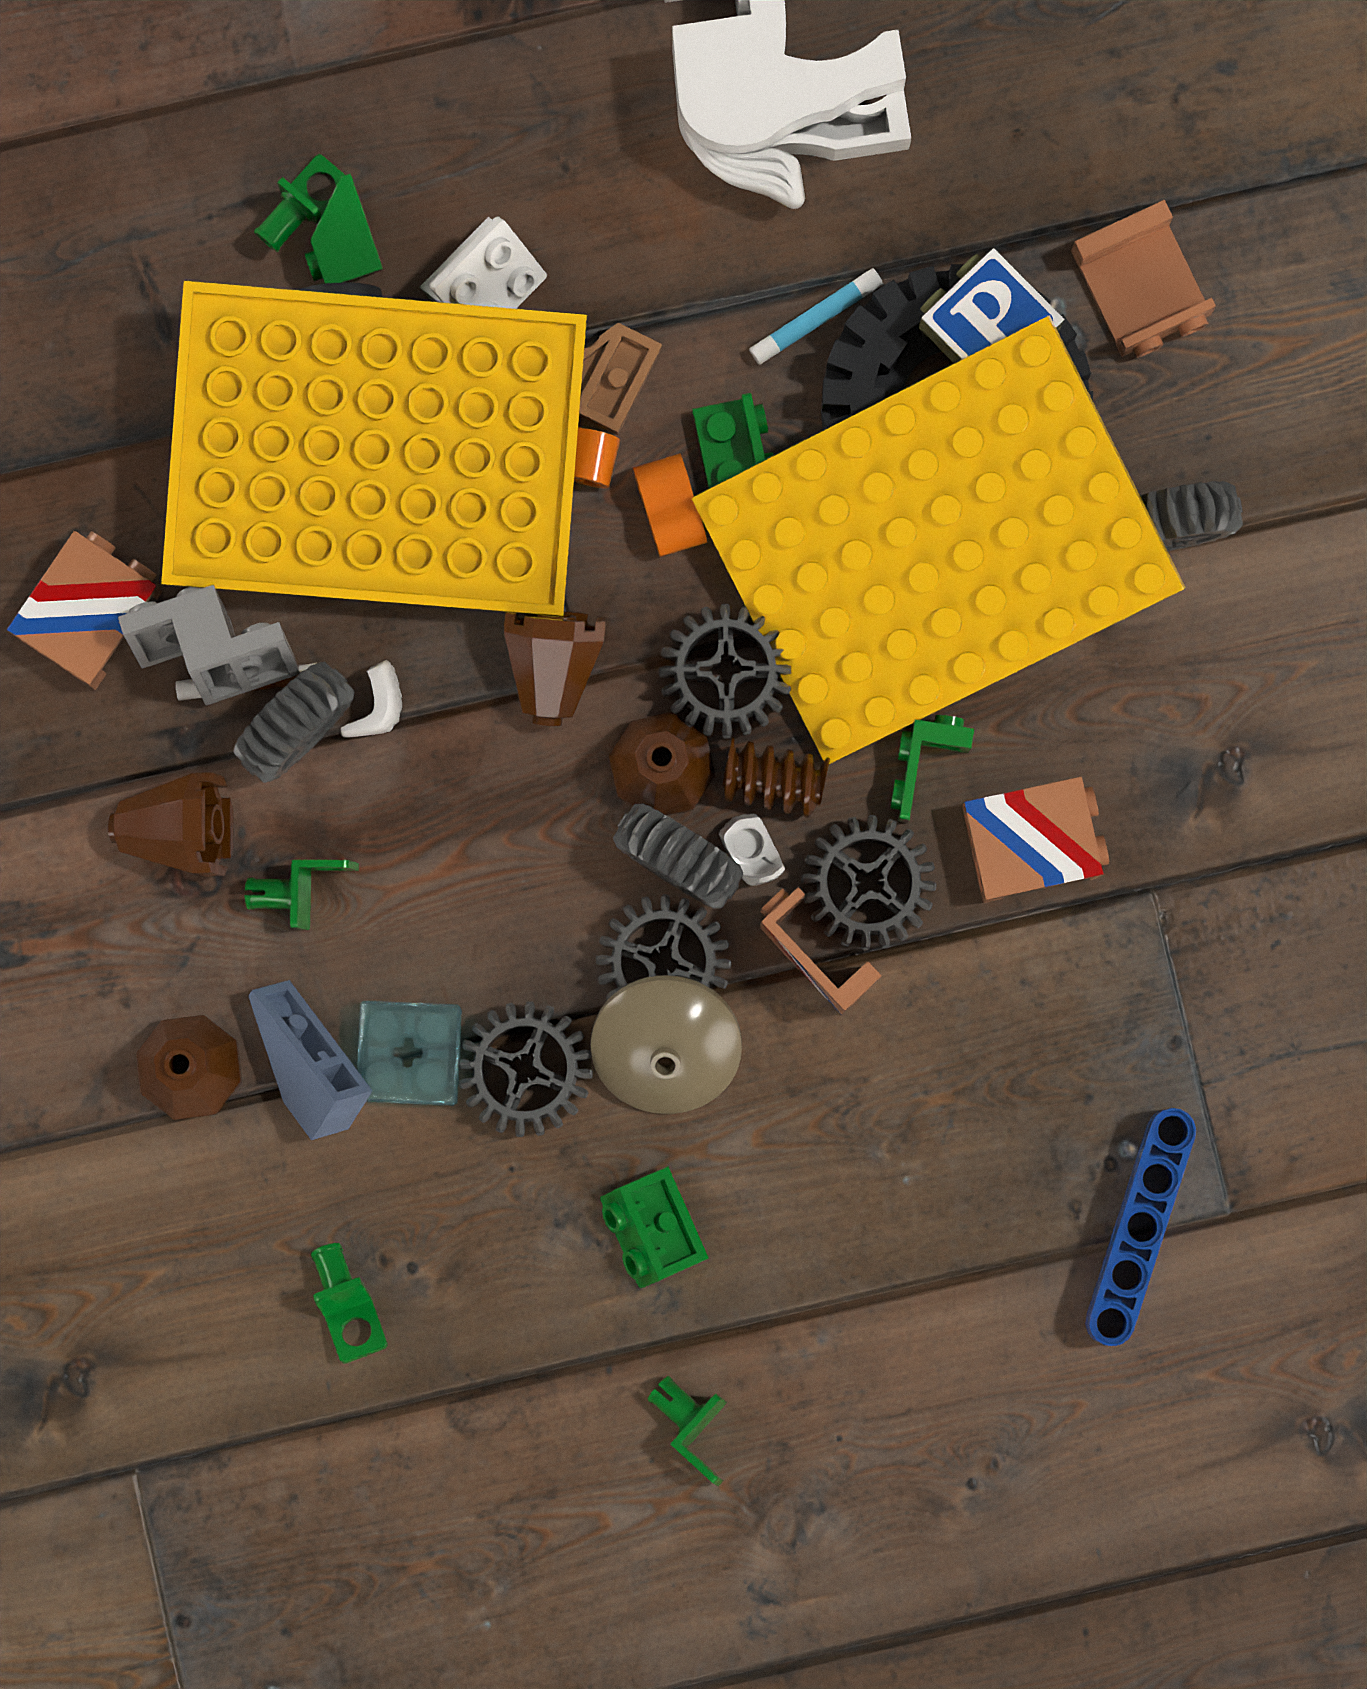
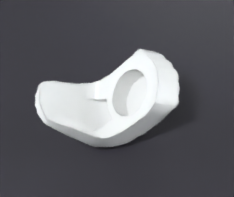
[341,660,402,737]
[719,814,785,886]

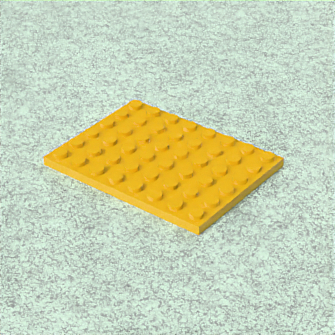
[161,281,587,616]
[691,315,1186,764]

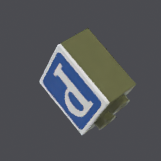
[919,248,1064,364]

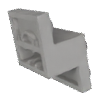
[118,585,300,706]

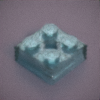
[357,1001,462,1106]

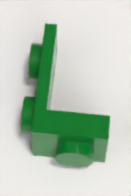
[890,715,974,823]

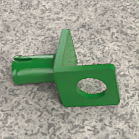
[254,154,345,253]
[245,860,359,930]
[311,1243,388,1364]
[647,1376,727,1487]

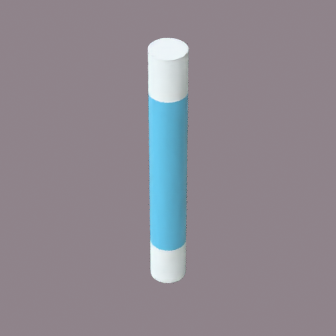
[749,268,883,365]

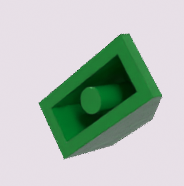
[304,173,383,283]

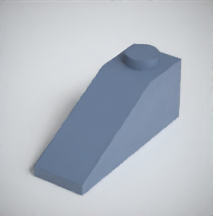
[248,980,373,1140]

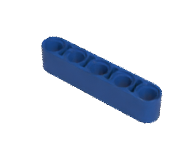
[1085,1108,1196,1346]

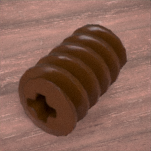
[722,737,830,818]

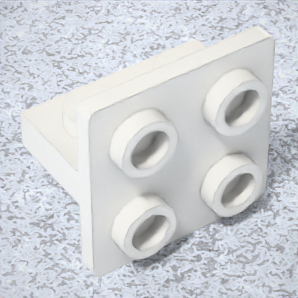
[420,217,547,309]

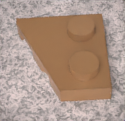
[579,323,663,435]

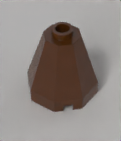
[504,611,607,726]
[609,712,715,816]
[108,772,234,877]
[136,1015,242,1120]

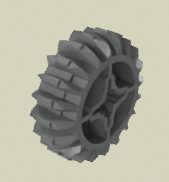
[1140,481,1243,551]
[659,604,791,739]
[234,661,354,783]
[613,804,743,908]
[801,815,937,951]
[596,894,731,1000]
[457,1001,593,1137]

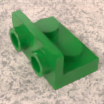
[692,393,774,489]
[600,1166,709,1288]

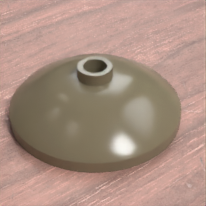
[591,975,742,1114]

